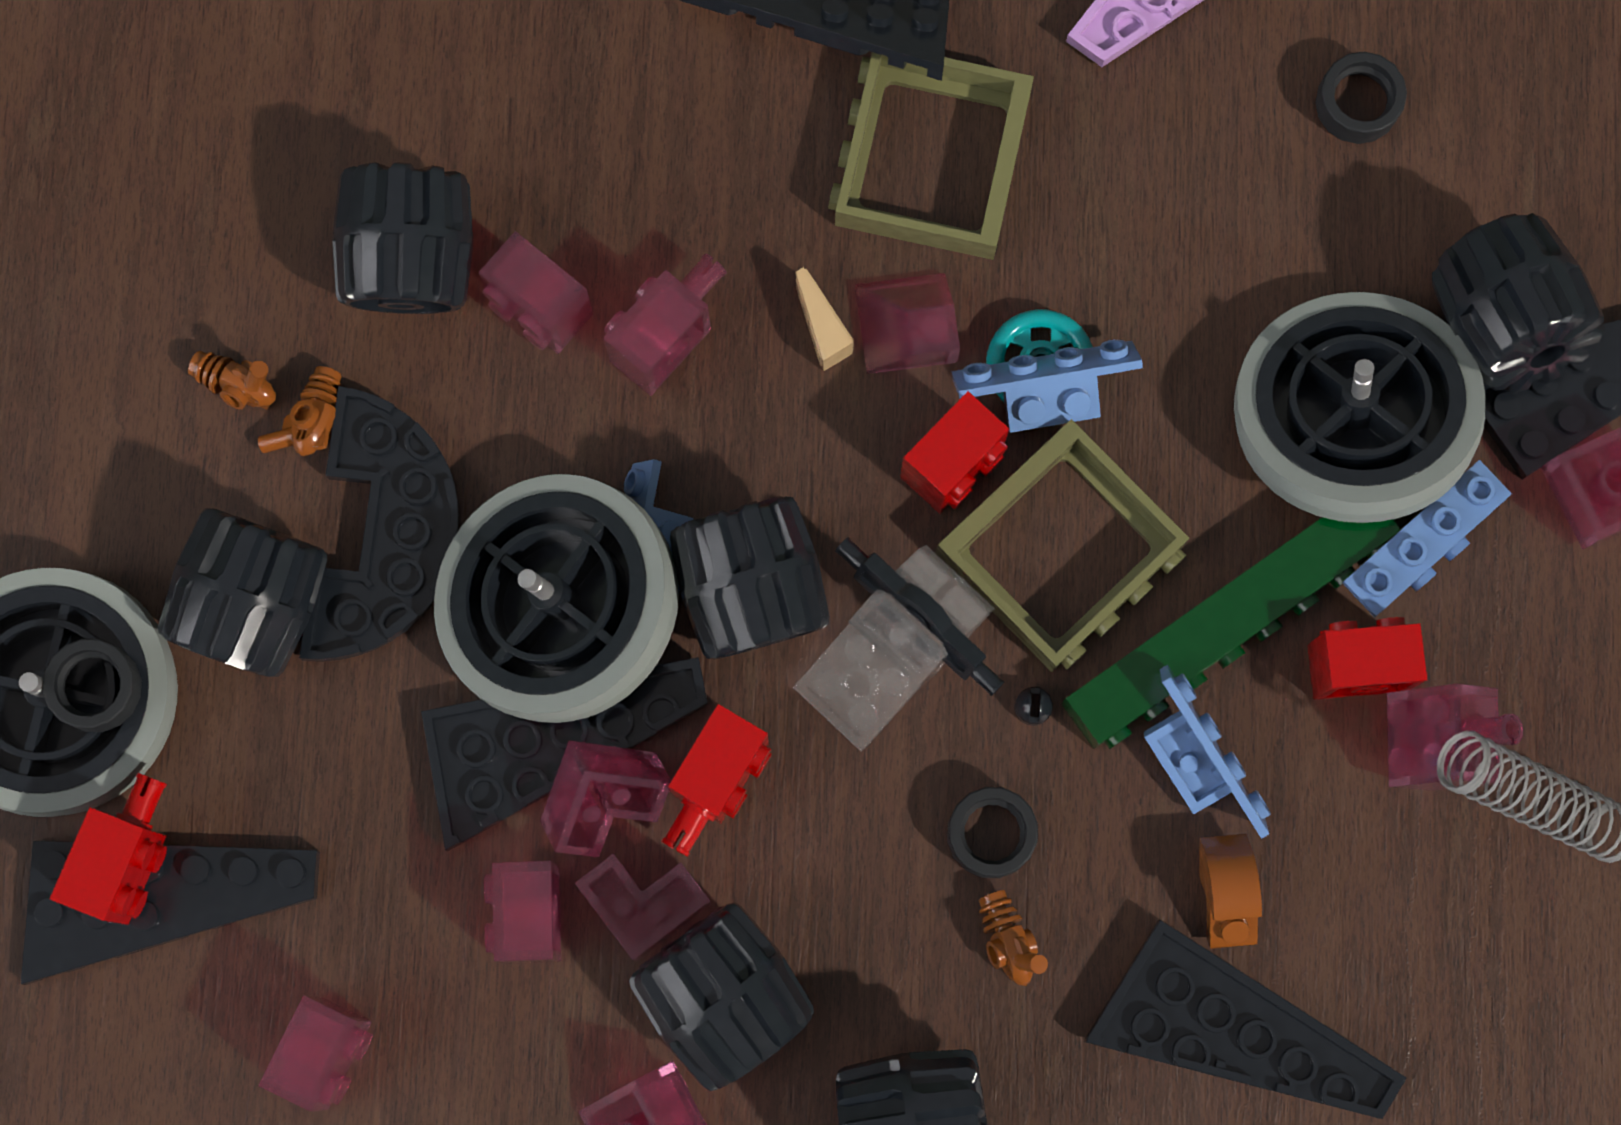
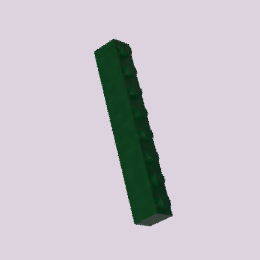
[1061,517,1401,749]

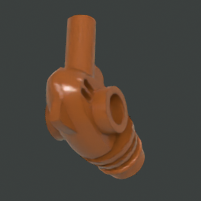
[188,350,276,410]
[258,366,342,456]
[978,890,1048,986]

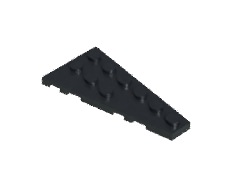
[21,841,320,985]

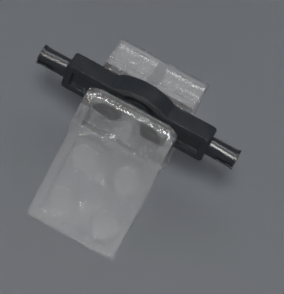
[793,537,1005,752]

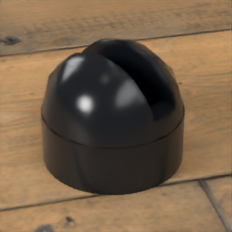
[1014,687,1053,726]

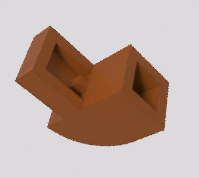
[1199,833,1262,949]

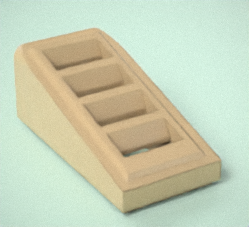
[796,267,853,371]

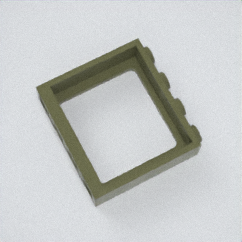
[828,52,1034,260]
[936,419,1189,672]

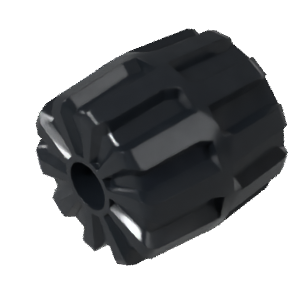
[332,162,473,314]
[1432,213,1605,393]
[670,496,830,660]
[158,508,327,677]
[629,902,814,1091]
[836,1049,988,1125]

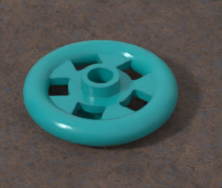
[986,309,1093,402]

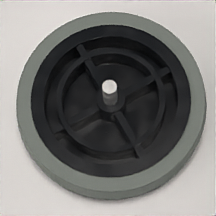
[1234,292,1485,523]
[434,474,679,723]
[0,568,178,817]

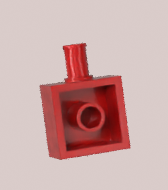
[661,704,772,857]
[50,773,167,925]

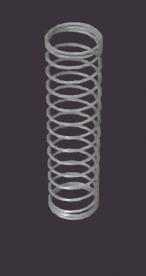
[1437,730,1621,863]

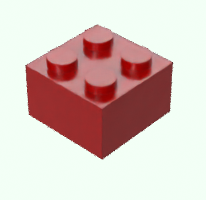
[900,391,1009,514]
[1307,617,1427,700]

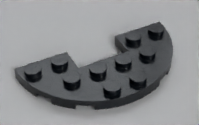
[299,386,461,662]

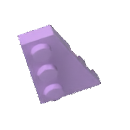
[1066,0,1204,67]

